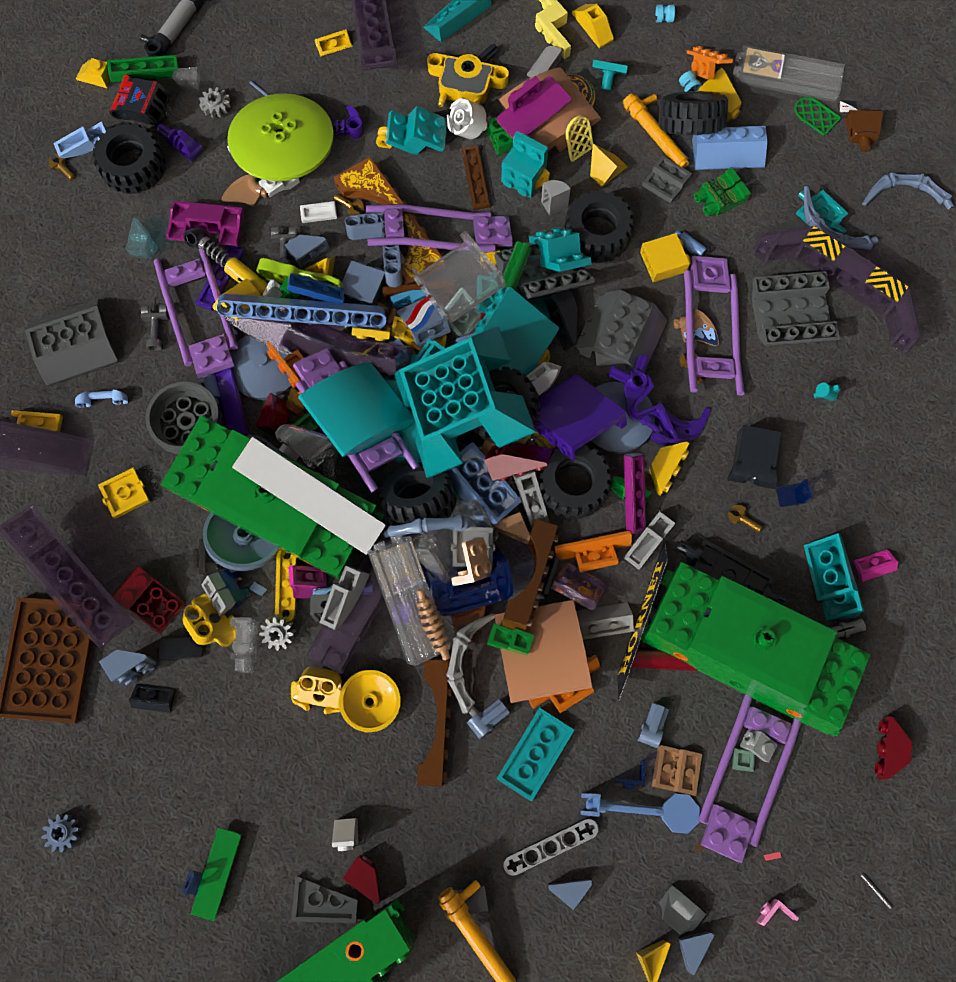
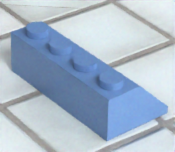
[692,126,767,170]
[447,442,522,528]

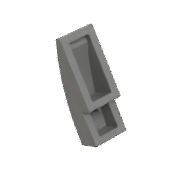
[624,511,675,570]
[319,566,369,630]

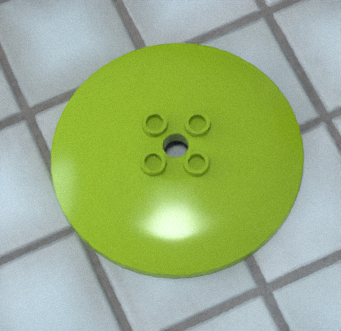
[228,94,334,181]

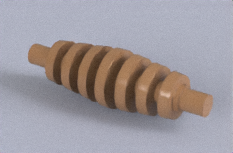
[416,588,451,660]

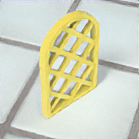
[566,115,593,162]

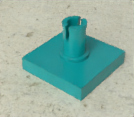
[592,60,628,90]

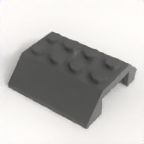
[575,290,668,372]

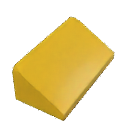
[315,29,352,56]

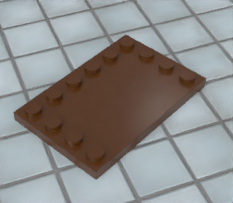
[0,597,98,724]

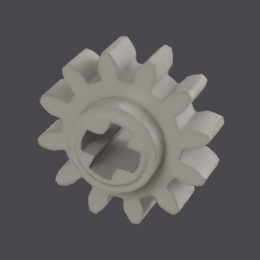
[199,87,231,118]
[259,614,296,651]

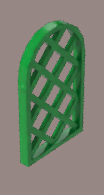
[794,97,842,136]

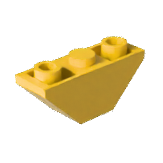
[572,4,614,49]
[649,442,689,496]

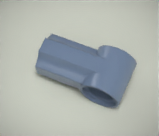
[467,699,509,739]
[637,703,669,748]

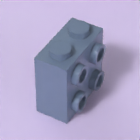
[342,261,386,306]

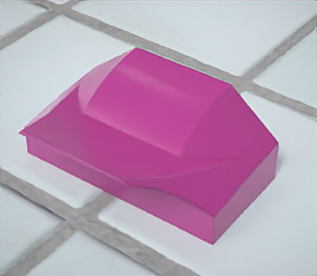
[288,565,327,599]

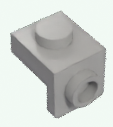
[740,729,777,763]

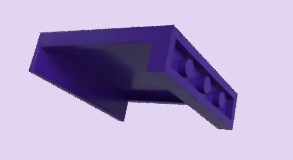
[533,374,627,461]

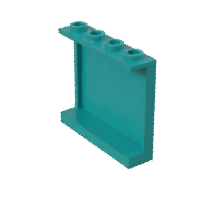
[468,287,559,376]

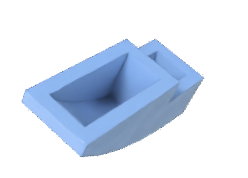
[53,122,108,158]

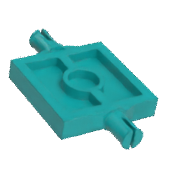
[796,190,848,235]

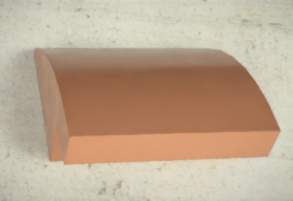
[499,67,601,152]
[495,600,592,703]

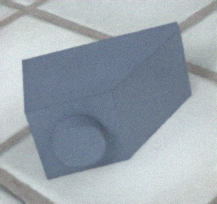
[285,235,329,268]

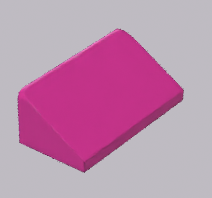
[852,549,898,582]

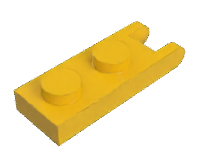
[8,411,63,434]

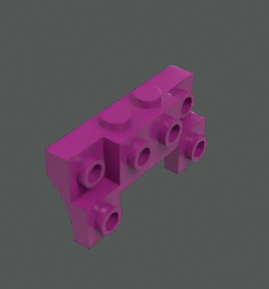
[166,201,245,246]

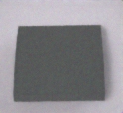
[642,156,692,203]

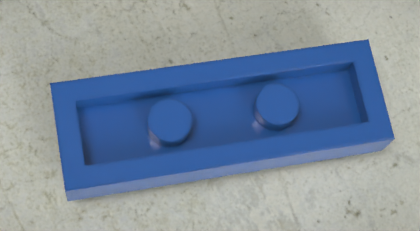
[287,273,344,303]

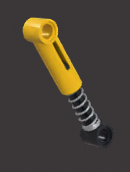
[183,225,268,308]

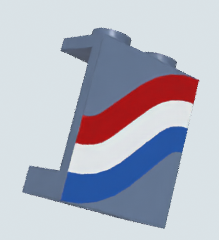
[397,296,451,347]

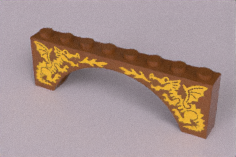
[334,157,447,285]

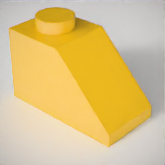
[76,58,110,88]

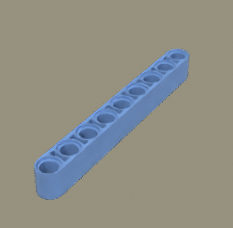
[216,293,386,328]

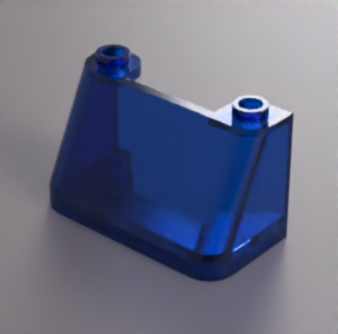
[421,546,514,616]

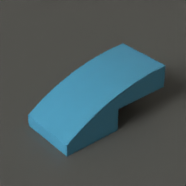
[390,290,430,309]

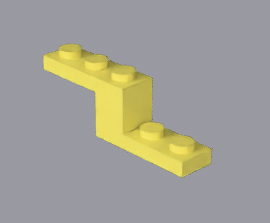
[535,0,571,59]

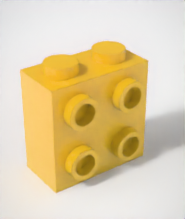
[640,233,690,283]

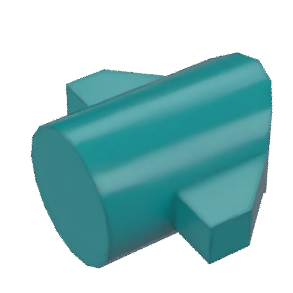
[814,383,841,401]

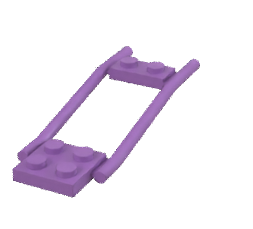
[366,204,512,253]
[154,249,238,378]
[684,256,745,395]
[293,348,420,493]
[698,695,801,863]

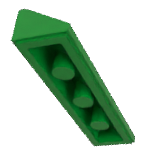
[107,55,180,82]
[190,828,241,921]

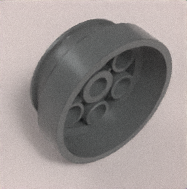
[145,382,222,454]

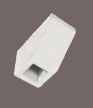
[332,818,358,851]

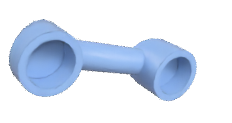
[75,390,128,408]

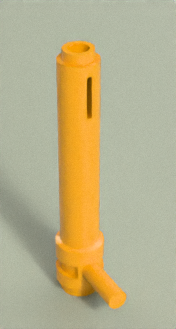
[623,93,689,168]
[438,880,516,982]

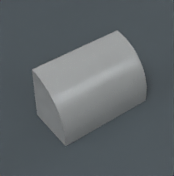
[527,46,562,78]
[541,180,570,216]

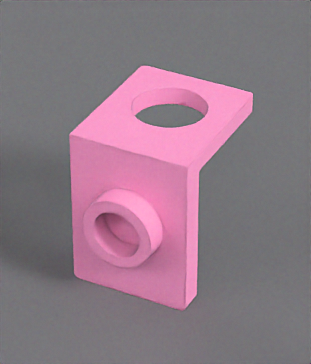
[756,899,799,926]

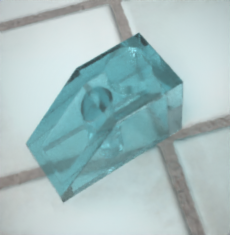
[126,217,157,259]

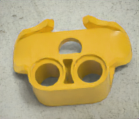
[183,593,237,647]
[291,667,342,714]

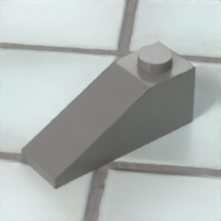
[513,470,549,529]

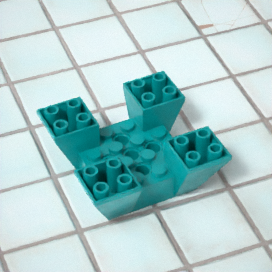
[394,326,536,478]

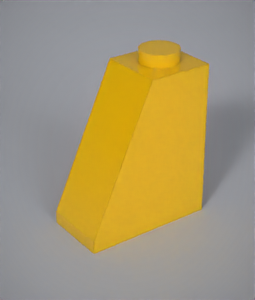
[698,68,742,122]

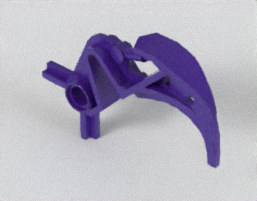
[608,355,711,446]

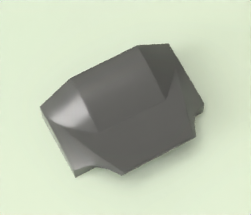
[658,885,706,935]

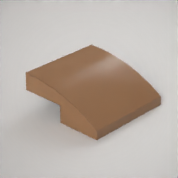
[652,745,702,796]

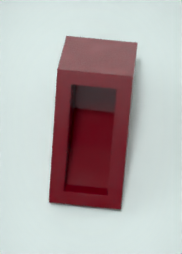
[256,393,289,435]
[343,855,381,904]

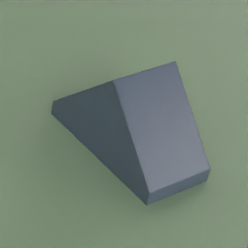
[548,879,592,910]
[678,931,714,975]

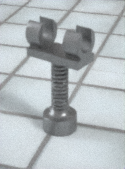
[271,226,297,265]
[141,304,169,351]

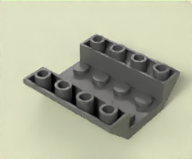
[494,244,595,300]
[752,271,840,346]
[25,299,119,387]

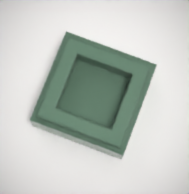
[732,748,755,772]

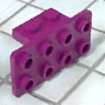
[497,76,571,139]

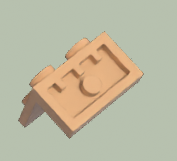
[451,537,492,586]

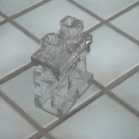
[230,618,259,673]

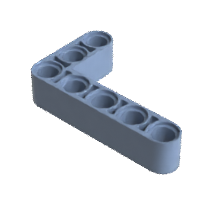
[345,212,403,287]

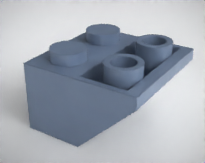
[99,650,158,686]

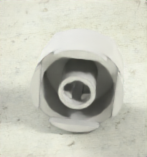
[447,98,487,139]

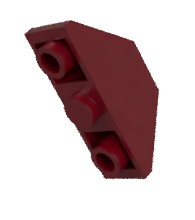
[874,716,912,780]

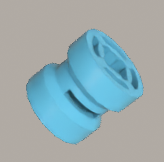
[655,4,675,23]
[679,71,702,92]

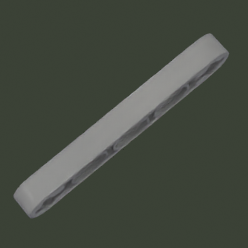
[503,819,598,876]

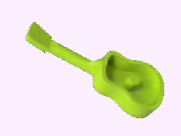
[256,258,343,288]

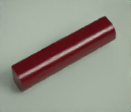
[631,648,698,671]

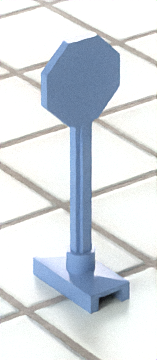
[580,793,700,834]

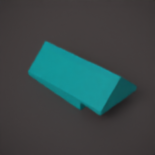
[423,0,491,42]
[804,533,864,621]

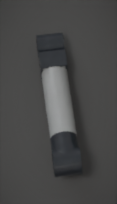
[140,0,205,57]

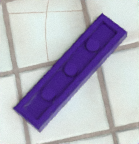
[195,245,245,311]
[215,367,249,436]

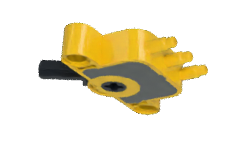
[427,44,509,107]

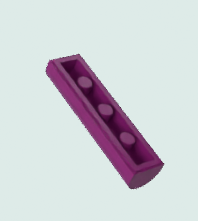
[624,453,646,534]

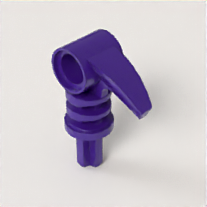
[330,105,364,139]
[157,124,203,162]

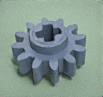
[41,814,82,853]

